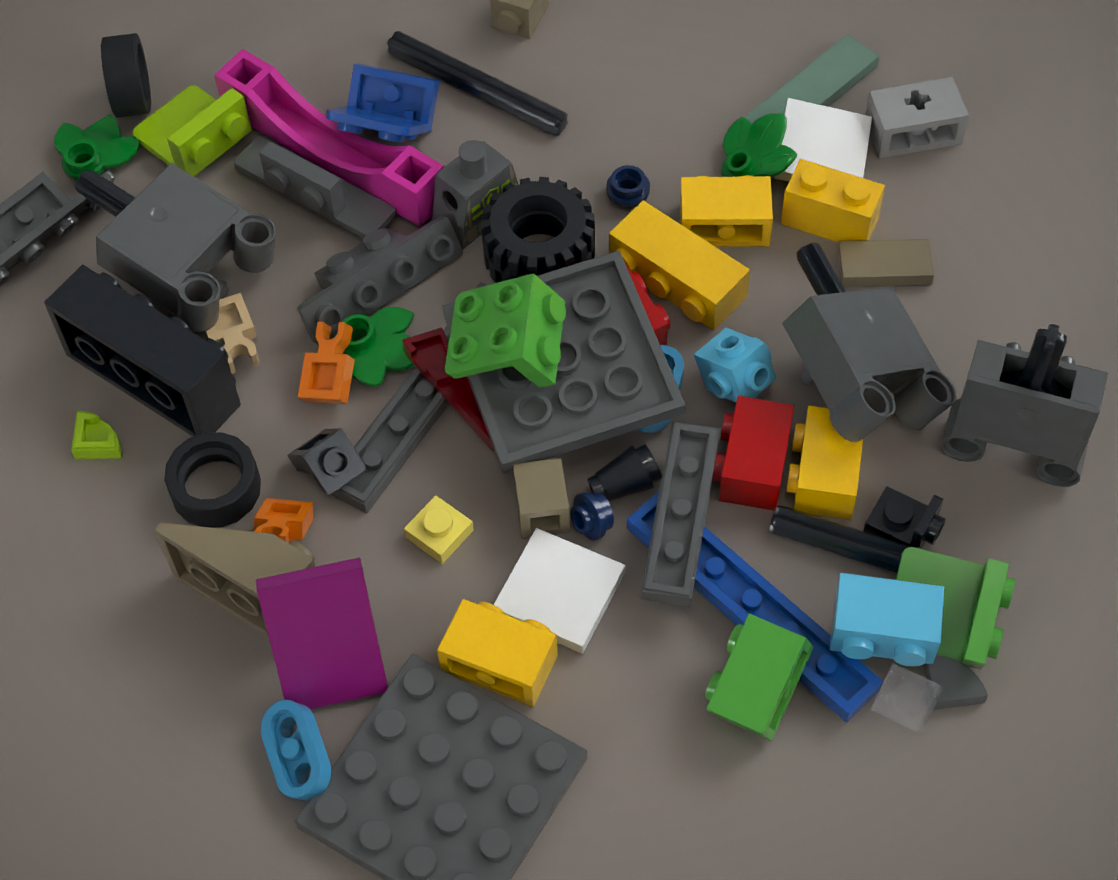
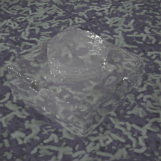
[871,663,944,734]

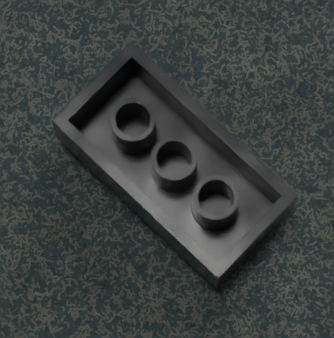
[44,264,241,437]

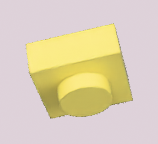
[404,495,474,564]

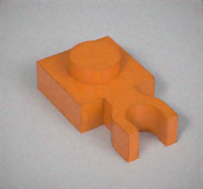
[297,321,355,405]
[254,498,314,543]

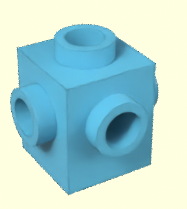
[693,327,777,403]

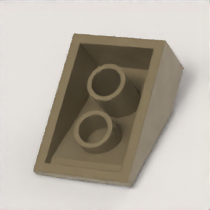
[154,523,316,636]

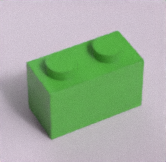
[705,614,814,742]

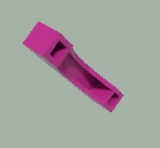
[214,49,444,227]

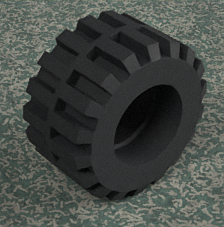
[481,177,595,283]

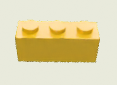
[609,200,750,331]

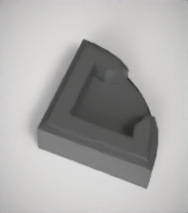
[923,655,988,710]

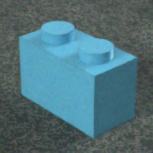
[830,573,944,666]

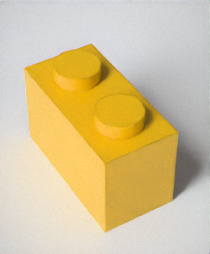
[781,158,885,243]
[679,175,773,247]
[786,405,863,520]
[437,599,558,708]

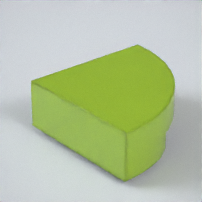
[71,411,122,459]

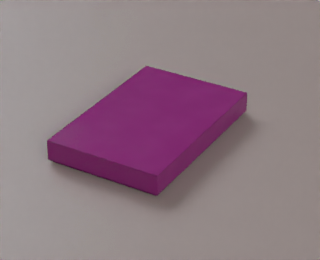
[256,557,388,709]

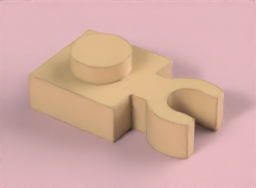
[205,293,259,374]

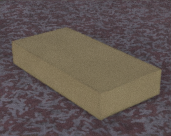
[837,239,934,287]

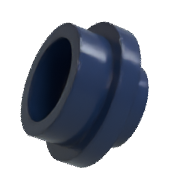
[606,165,650,207]
[570,492,614,540]

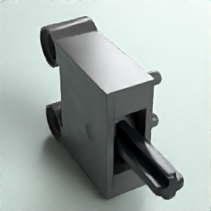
[75,163,276,332]
[782,242,957,442]
[941,324,1108,487]

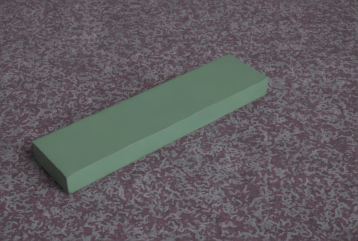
[744,34,879,124]

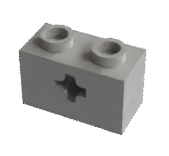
[865,77,969,159]

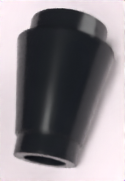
[587,444,662,501]

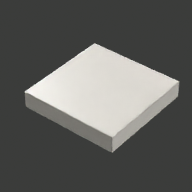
[773,98,872,182]
[494,528,625,654]

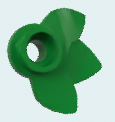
[722,113,797,177]
[54,115,140,181]
[337,307,414,387]

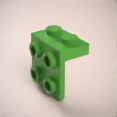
[445,273,566,388]
[896,547,1015,669]

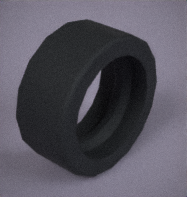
[101,33,151,118]
[164,432,261,528]

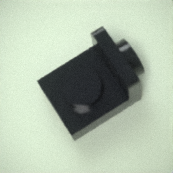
[287,428,366,494]
[863,486,946,549]

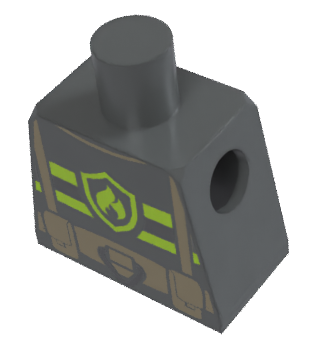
[432,140,519,249]

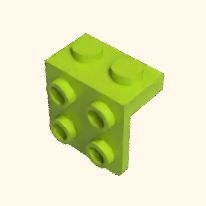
[133,85,252,177]

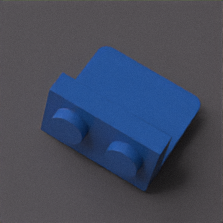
[326,64,440,142]

